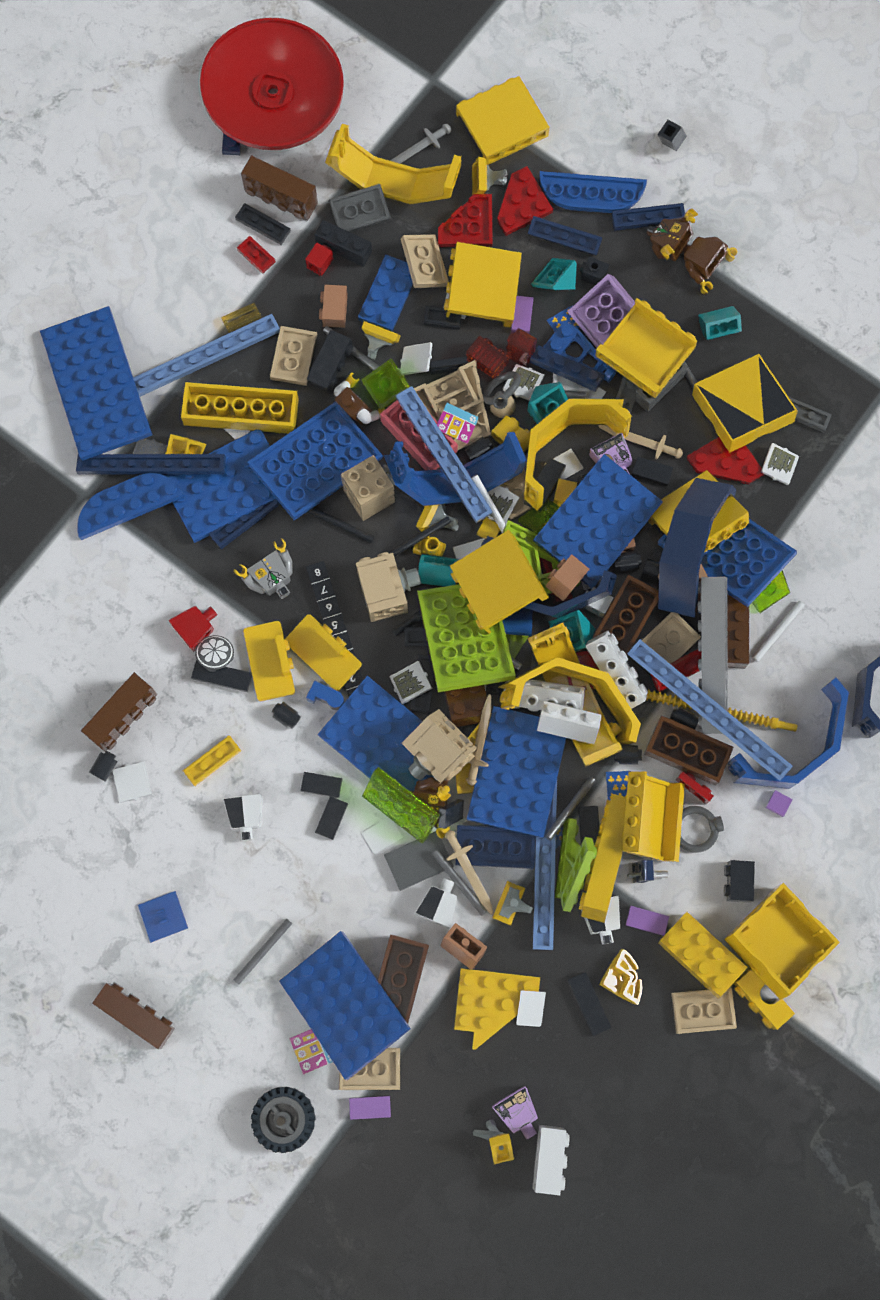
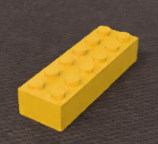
[181,382,299,434]
[579,794,626,923]

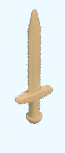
[599,425,683,460]
[466,694,491,785]
[445,830,493,915]

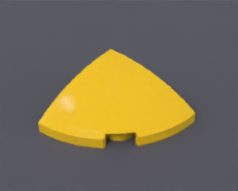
[165,434,206,454]
[599,949,642,1005]

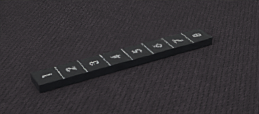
[306,561,363,697]

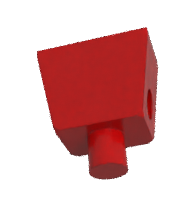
[169,606,218,652]

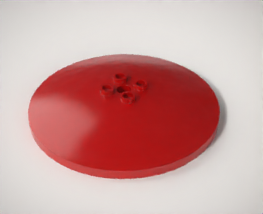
[200,18,344,150]

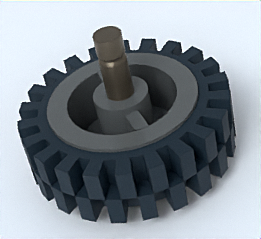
[251,1086,316,1153]

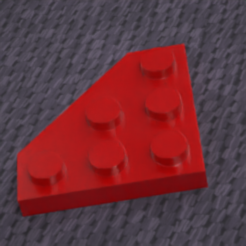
[497,166,553,236]
[438,194,493,247]
[687,437,764,485]

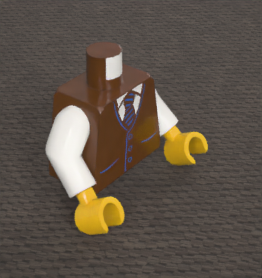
[334,373,386,426]

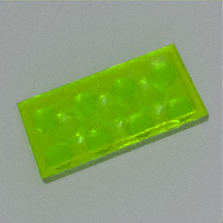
[362,767,440,844]

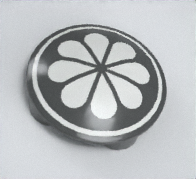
[195,635,234,672]

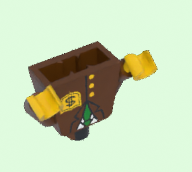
[647,208,698,261]
[682,236,737,295]
[402,777,451,839]

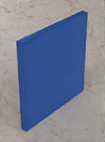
[502,608,533,636]
[138,891,188,943]

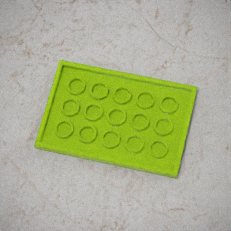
[417,584,516,692]

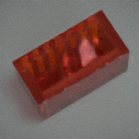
[506,328,537,367]
[466,335,509,379]

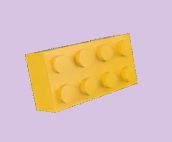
[659,912,748,999]

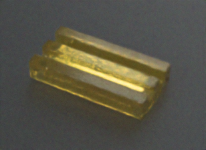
[221,303,262,333]

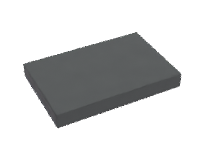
[329,184,391,232]
[384,831,454,891]

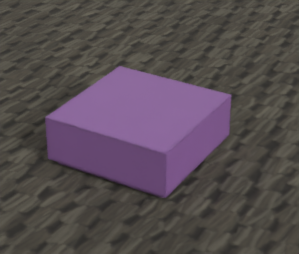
[765,790,793,817]

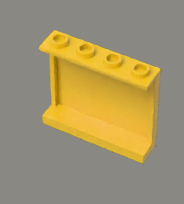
[456,76,550,165]
[444,242,522,328]
[595,298,697,398]
[648,470,749,552]
[450,530,549,633]
[622,771,685,862]

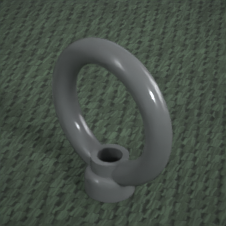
[483,371,521,409]
[680,806,724,853]

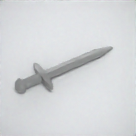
[390,124,451,164]

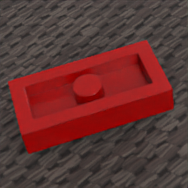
[237,236,276,274]
[676,772,714,804]

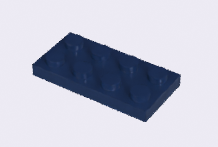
[455,825,535,869]

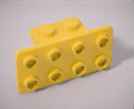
[285,615,362,691]
[243,621,295,702]

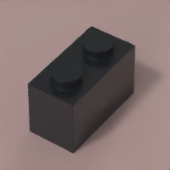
[723,860,755,903]

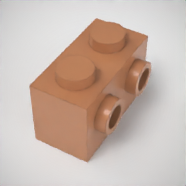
[319,285,348,328]
[545,555,589,601]
[440,923,487,970]

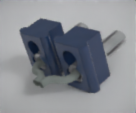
[627,860,669,883]

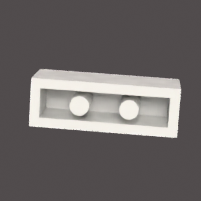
[537,701,601,744]

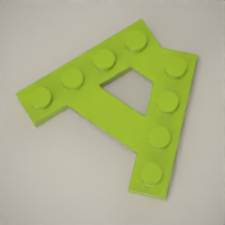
[503,520,581,595]
[555,818,597,912]

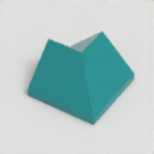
[531,258,577,290]
[527,382,568,424]
[549,610,596,652]

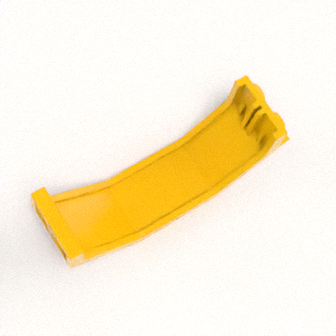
[325,124,461,204]
[524,399,632,510]
[527,623,622,767]
[499,657,641,745]

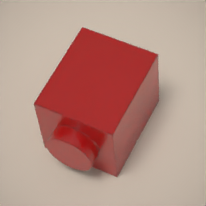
[305,243,333,276]

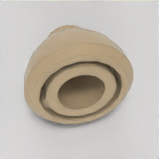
[490,396,516,418]

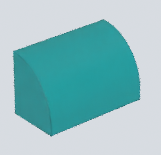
[698,306,742,340]
[418,554,459,587]

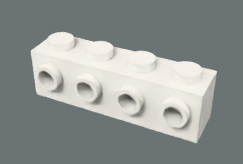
[586,631,648,709]
[504,679,585,711]

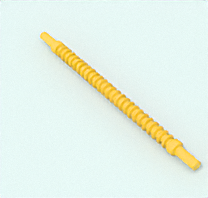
[646,689,798,732]

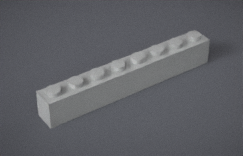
[698,577,728,734]

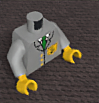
[234,538,293,599]

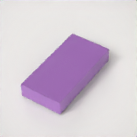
[511,296,533,334]
[626,906,669,936]
[349,1096,391,1119]

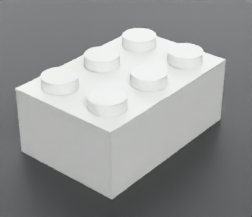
[533,1125,569,1195]

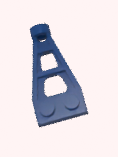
[544,320,617,383]

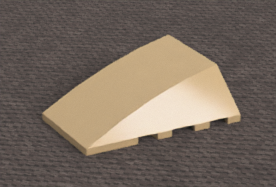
[414,360,491,450]

